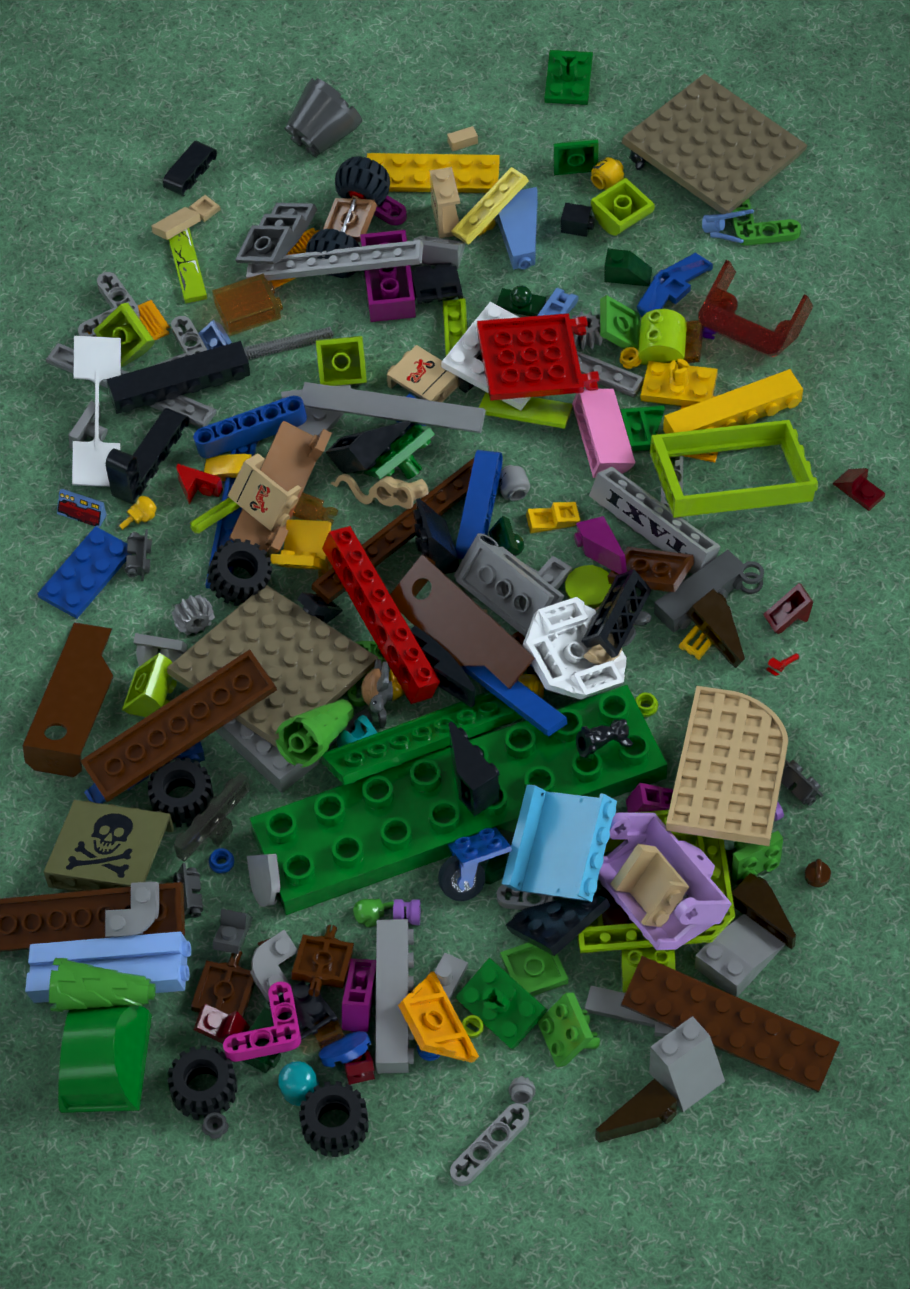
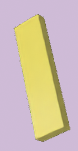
[451,167,529,245]

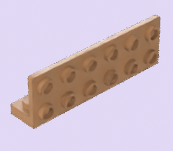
[229,421,332,559]

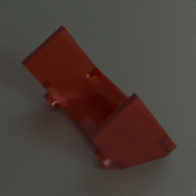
[698,260,813,357]

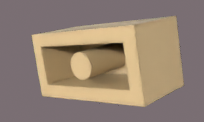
[447,126,478,151]

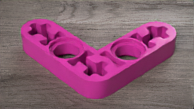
[223,982,301,1062]

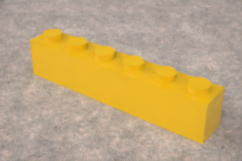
[663,369,803,434]

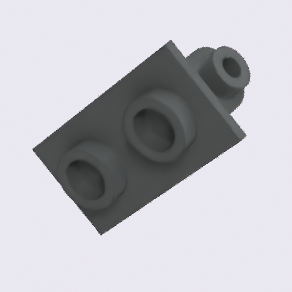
[125,529,152,581]
[781,759,824,806]
[173,863,203,918]

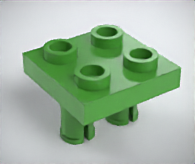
[731,831,783,885]
[538,993,600,1067]

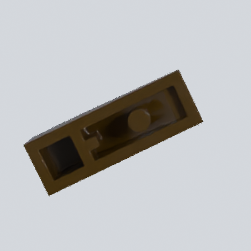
[686,589,745,668]
[732,873,796,950]
[595,1079,677,1143]

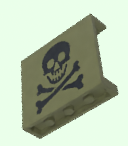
[44,800,174,892]

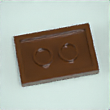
[607,547,695,592]

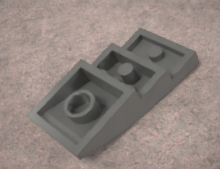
[235,203,317,264]

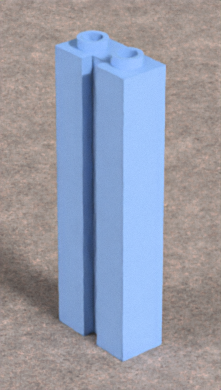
[25,931,191,1003]

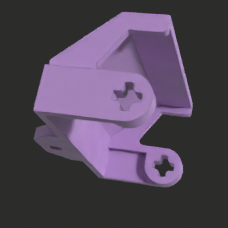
[598,813,732,950]

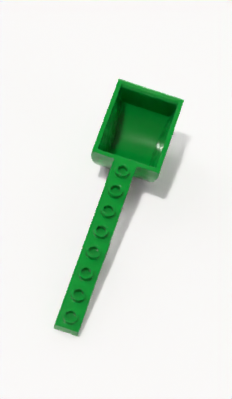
[58,1006,152,1113]

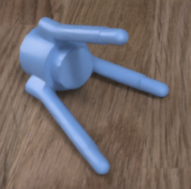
[702,209,754,243]

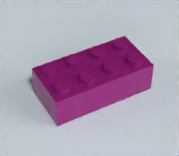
[360,230,416,322]

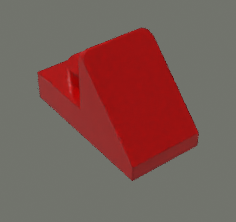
[176,464,223,504]

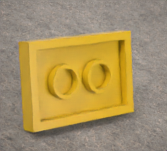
[641,359,718,407]

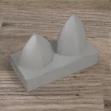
[133,633,188,666]

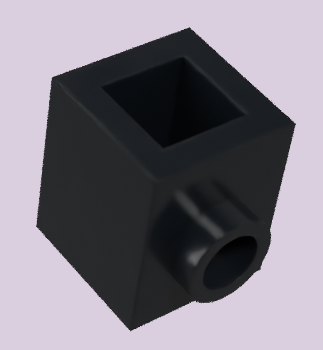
[561,202,595,237]

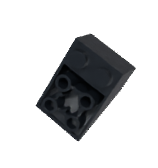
[326,421,411,474]
[413,498,459,574]
[449,721,500,817]

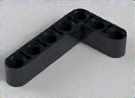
[105,408,189,504]

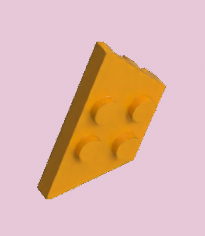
[398,971,479,1063]

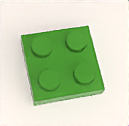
[600,295,640,350]
[500,942,568,996]

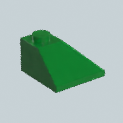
[553,138,599,176]

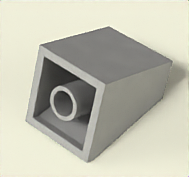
[649,1016,725,1112]

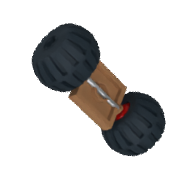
[306,156,390,278]

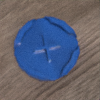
[318,1031,371,1067]

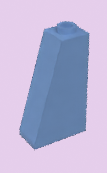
[496,187,538,270]

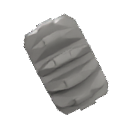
[572,311,605,350]
[171,594,215,635]

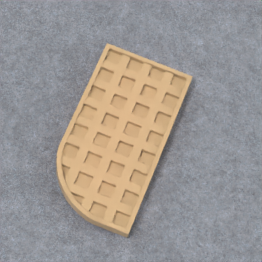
[666,686,788,846]

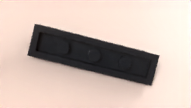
[581,569,651,658]

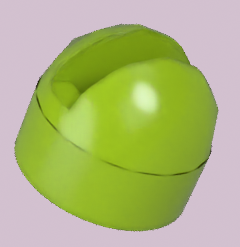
[462,1015,484,1038]

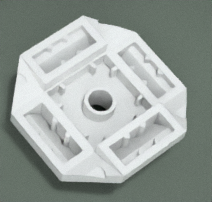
[522,597,627,699]

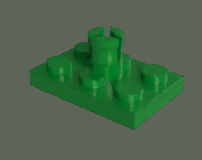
[544,50,593,105]
[364,424,435,479]
[455,958,548,1050]

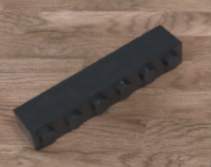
[106,341,250,414]

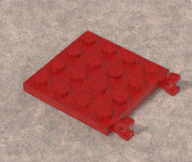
[476,313,599,401]

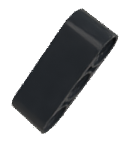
[163,140,217,197]

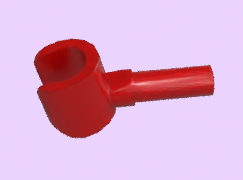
[766,653,799,676]

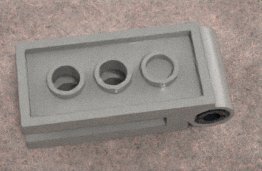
[454,533,564,637]

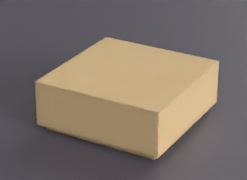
[189,195,221,222]

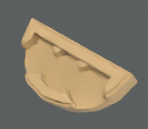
[583,634,622,665]

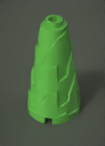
[276,699,354,767]
[49,958,156,1012]

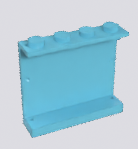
[502,784,617,902]

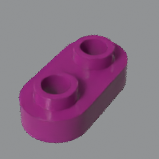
[374,195,407,226]

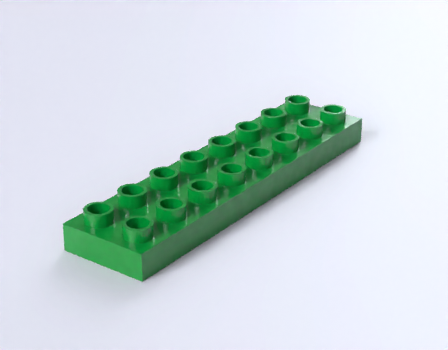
[249,685,667,915]

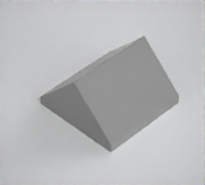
[414,235,466,269]

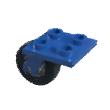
[438,828,512,901]

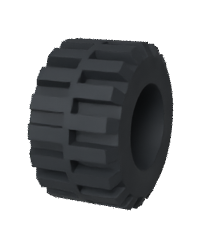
[207,539,272,606]
[148,758,214,828]
[167,1045,238,1120]
[299,1081,369,1157]

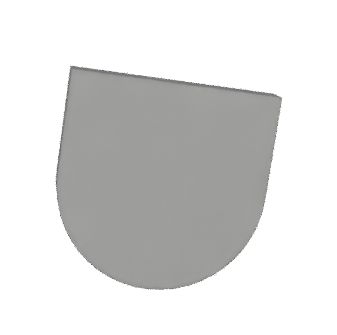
[247,854,280,907]

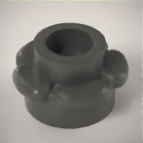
[202,1112,229,1139]

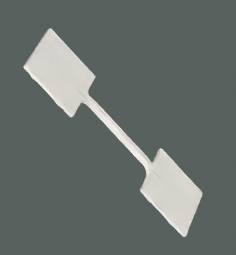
[72,336,121,487]

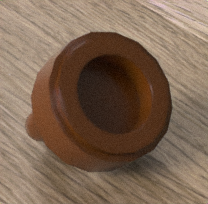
[805,859,831,887]

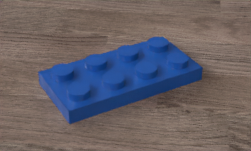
[37,526,132,619]

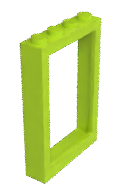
[650,420,818,518]

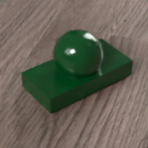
[496,285,546,316]
[489,516,524,556]

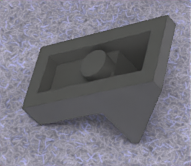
[213,909,253,954]

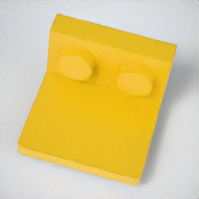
[271,519,331,570]

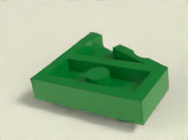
[620,406,665,452]

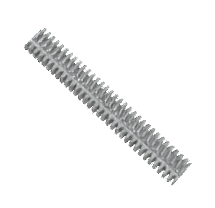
[244,327,333,360]

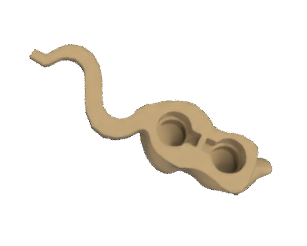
[331,474,429,509]

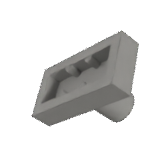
[69,401,108,449]
[434,953,468,1000]

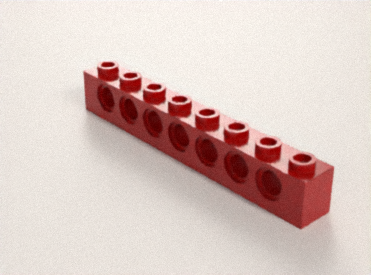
[322,526,440,704]

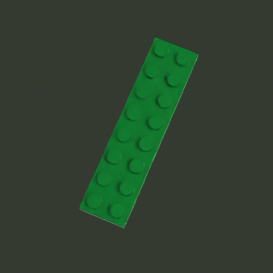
[321,691,523,785]

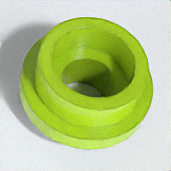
[635,692,658,717]

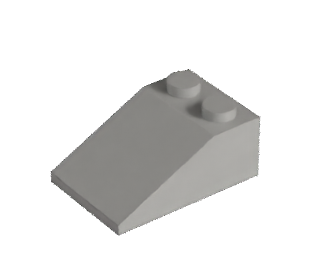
[695,914,785,997]

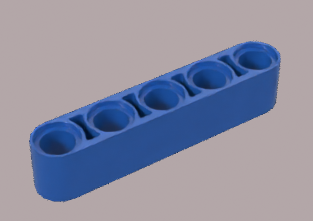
[193,395,307,458]
[456,450,503,559]

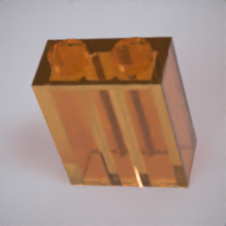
[212,273,283,336]

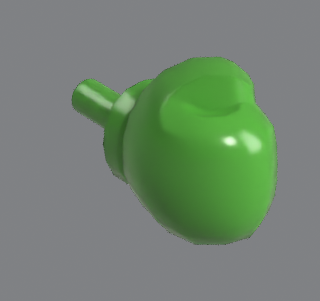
[353,899,394,928]

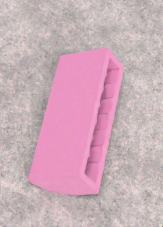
[572,389,635,478]

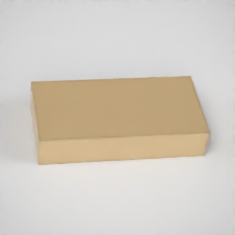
[151,207,201,240]

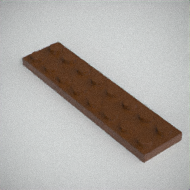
[80,649,277,802]
[0,882,185,952]
[621,956,840,1092]

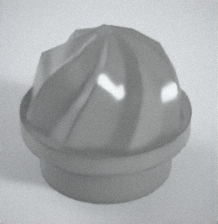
[509,1076,536,1104]

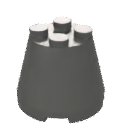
[284,78,362,158]

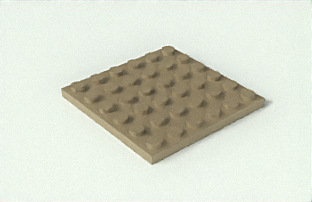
[622,73,807,214]
[167,585,378,748]

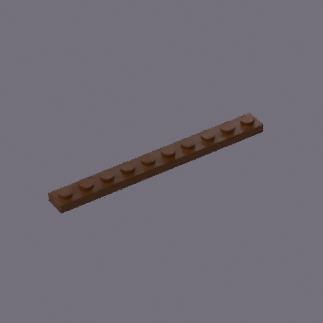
[311,457,475,604]

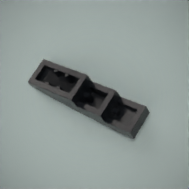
[410,626,475,708]

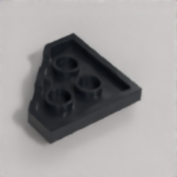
[506,893,611,956]

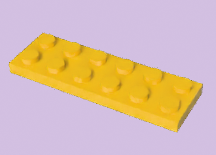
[367,153,500,193]

